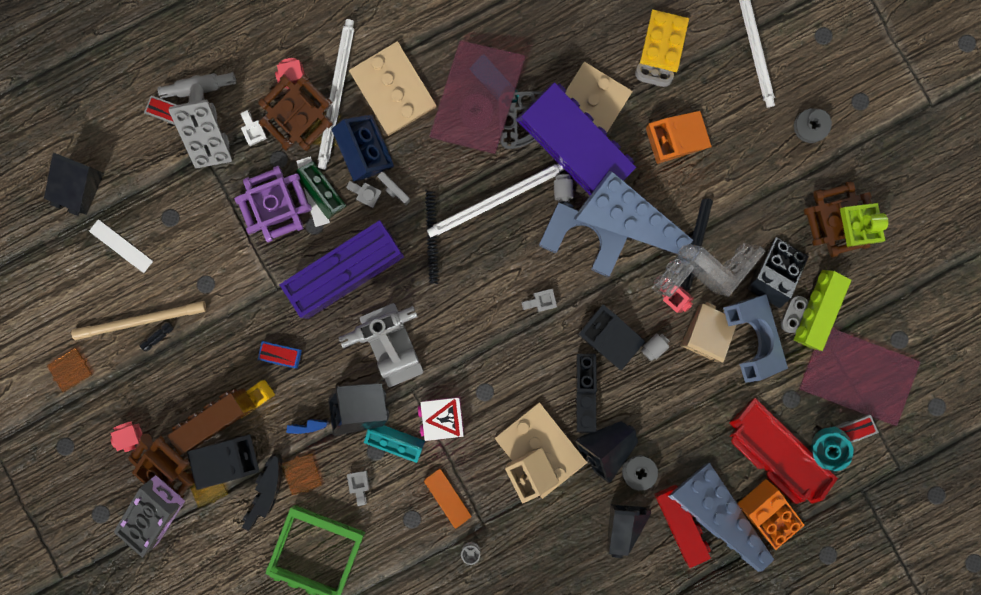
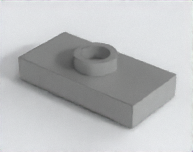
[377,172,410,205]

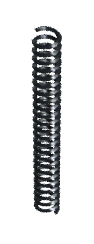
[425,189,439,284]

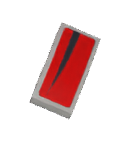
[144,96,176,125]
[835,414,879,443]

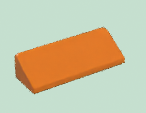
[423,468,472,529]

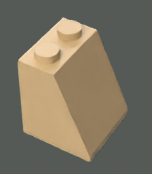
[680,302,736,363]

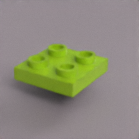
[840,203,888,247]

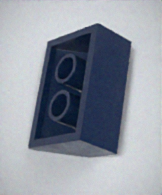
[332,114,394,181]

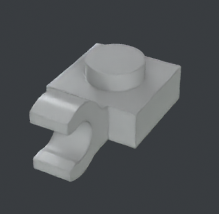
[346,181,382,209]
[522,289,557,312]
[347,471,370,506]

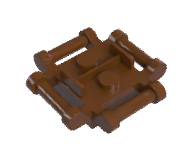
[258,74,333,151]
[803,181,872,257]
[128,434,194,499]

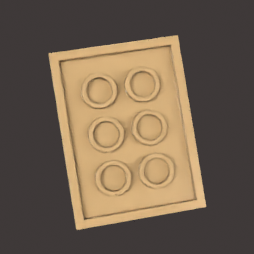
[349,41,437,136]
[565,62,633,132]
[495,402,587,499]

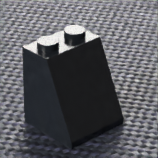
[44,153,104,216]
[328,384,389,436]

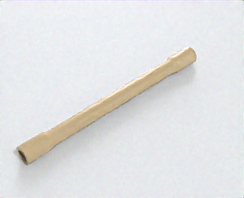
[71,301,207,340]

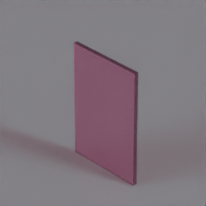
[429,41,526,154]
[799,328,920,426]

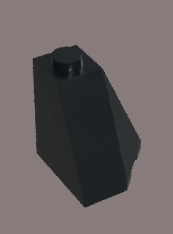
[575,421,638,483]
[607,504,651,558]

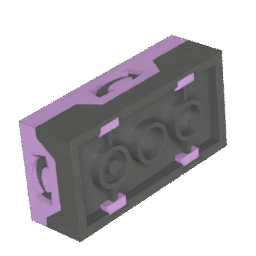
[114,475,185,558]

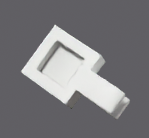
[240,110,268,146]

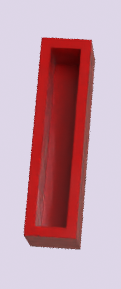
[654,485,711,568]

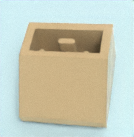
[505,447,559,504]

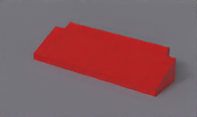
[729,398,838,504]

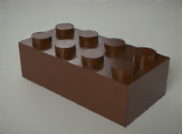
[167,388,256,455]

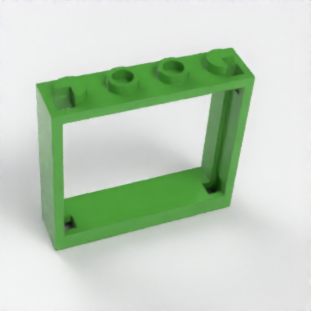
[265,505,365,595]

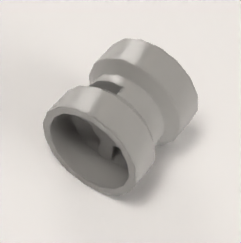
[461,542,481,565]

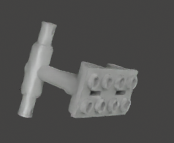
[158,72,236,168]
[338,303,423,387]

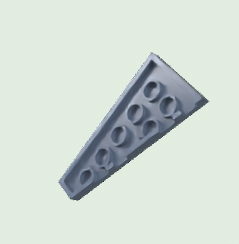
[574,171,693,255]
[668,463,774,572]

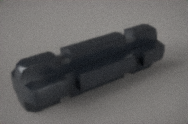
[139,321,174,352]

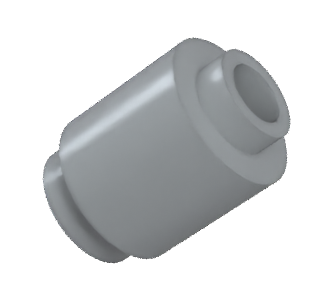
[554,174,574,204]
[641,333,670,362]

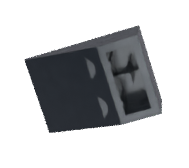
[747,237,809,308]
[577,304,645,371]
[187,434,260,490]

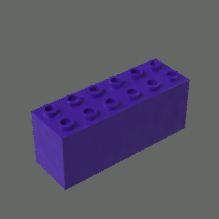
[515,82,636,195]
[279,220,405,319]

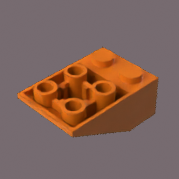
[646,111,712,164]
[737,479,804,550]

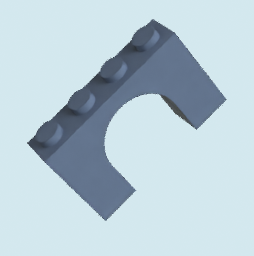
[539,202,627,277]
[723,294,788,383]

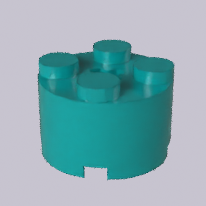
[811,427,854,471]

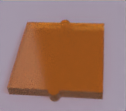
[47,348,93,392]
[282,453,322,495]

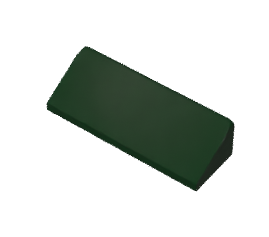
[295,161,346,219]

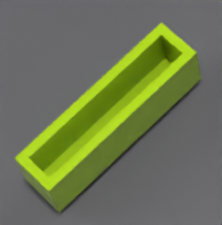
[794,270,851,351]

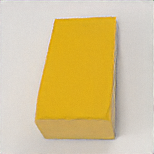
[242,380,275,418]

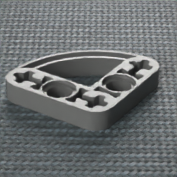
[498,91,543,149]

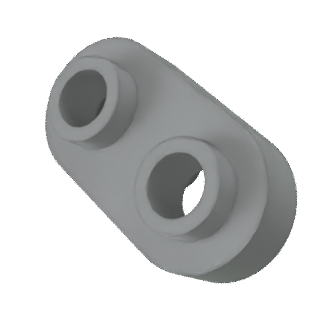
[635,63,674,87]
[781,296,808,333]

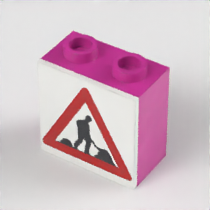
[418,397,464,441]

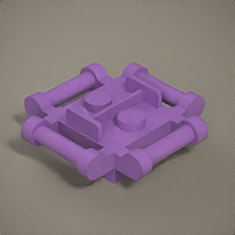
[234,165,312,243]

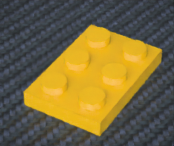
[640,9,689,72]

